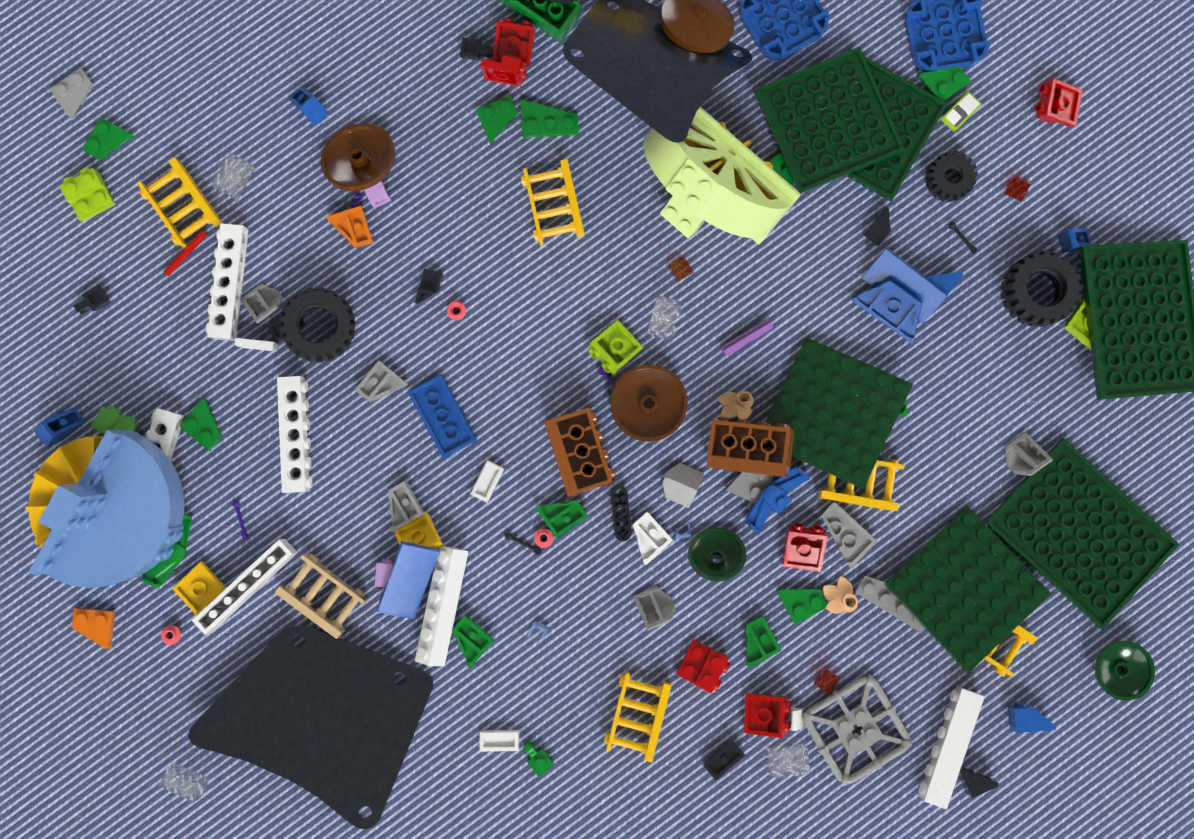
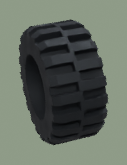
[1001,251,1082,327]
[279,287,355,363]

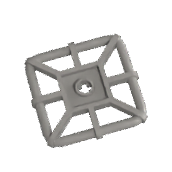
[802,674,912,786]

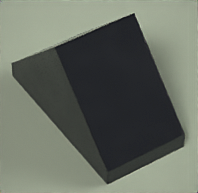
[958,766,999,798]

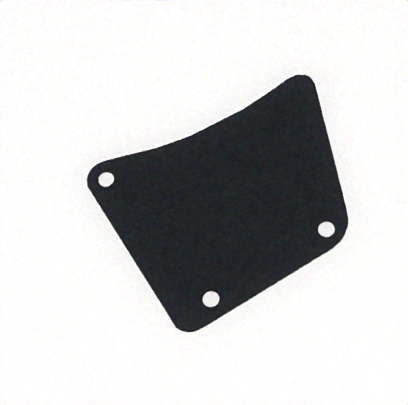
[562,0,752,143]
[188,626,434,829]

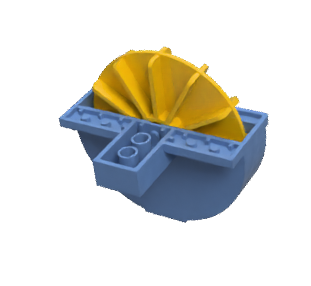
[25,430,185,588]

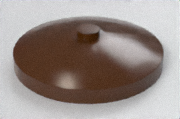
[660,0,734,53]
[320,124,396,191]
[610,365,688,442]

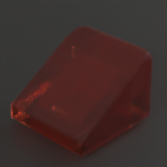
[1004,174,1031,201]
[668,257,694,283]
[813,667,840,694]

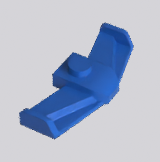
[744,465,810,535]

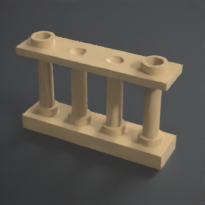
[275,554,369,639]

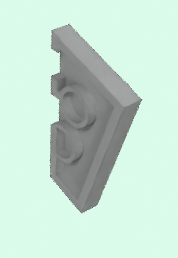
[726,446,774,503]

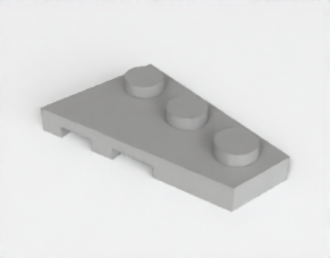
[821,501,877,569]

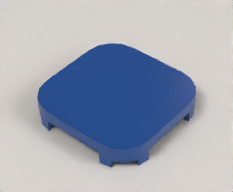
[739,0,829,61]
[905,0,990,72]

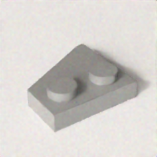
[50,68,94,120]
[355,361,408,403]
[388,480,425,532]

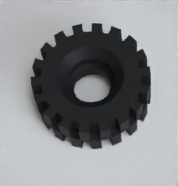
[925,151,978,202]

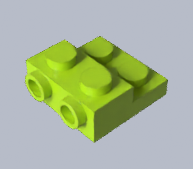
[59,168,116,222]
[1063,298,1091,350]
[588,320,644,375]

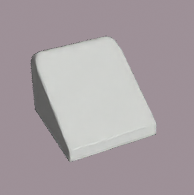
[789,708,804,731]

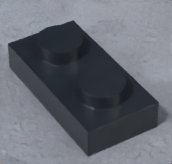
[703,739,745,781]

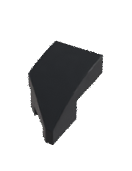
[864,206,891,247]
[415,268,443,304]

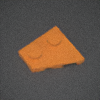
[326,206,374,248]
[72,608,115,649]

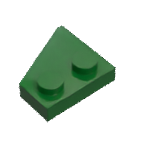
[476,95,518,144]
[536,501,588,538]
[452,614,495,669]
[745,616,782,668]

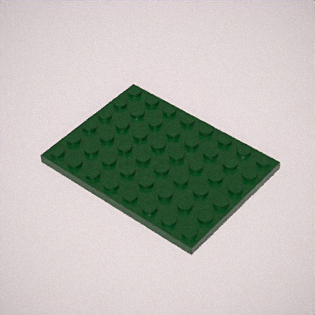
[1079,240,1194,400]
[985,439,1180,630]

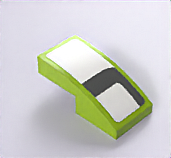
[941,91,982,132]

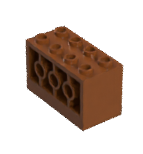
[544,408,615,497]
[706,417,795,478]

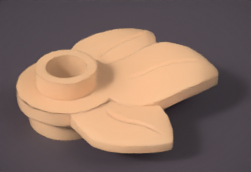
[718,391,754,420]
[823,576,858,614]

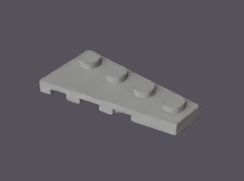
[854,575,925,633]

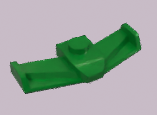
[140,513,192,587]

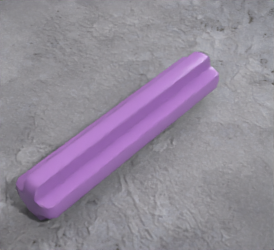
[721,319,773,356]

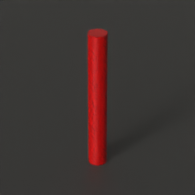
[163,230,208,277]

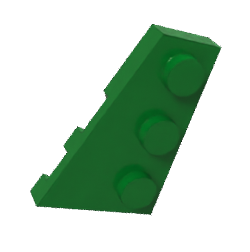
[521,99,579,138]

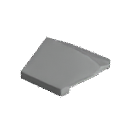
[241,284,283,324]
[1005,432,1052,476]
[663,463,704,508]
[633,586,676,630]

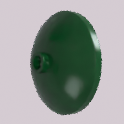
[688,528,747,582]
[1095,641,1155,701]

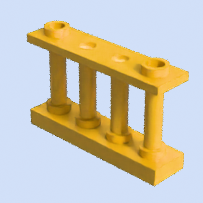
[137,157,223,248]
[521,159,584,246]
[818,459,905,511]
[984,625,1037,677]
[603,671,672,762]

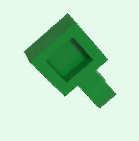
[523,740,554,777]

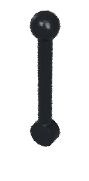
[949,222,978,254]
[505,533,542,555]

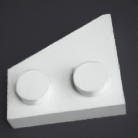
[633,512,673,565]

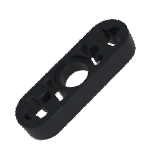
[611,486,632,541]

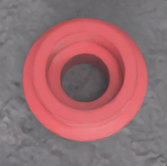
[447,301,466,320]
[534,528,554,548]
[161,625,181,645]

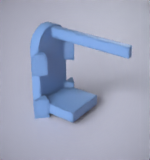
[675,520,692,539]
[527,621,549,637]

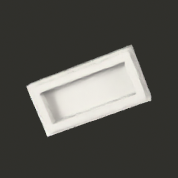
[235,338,279,352]
[470,460,505,503]
[480,730,519,752]

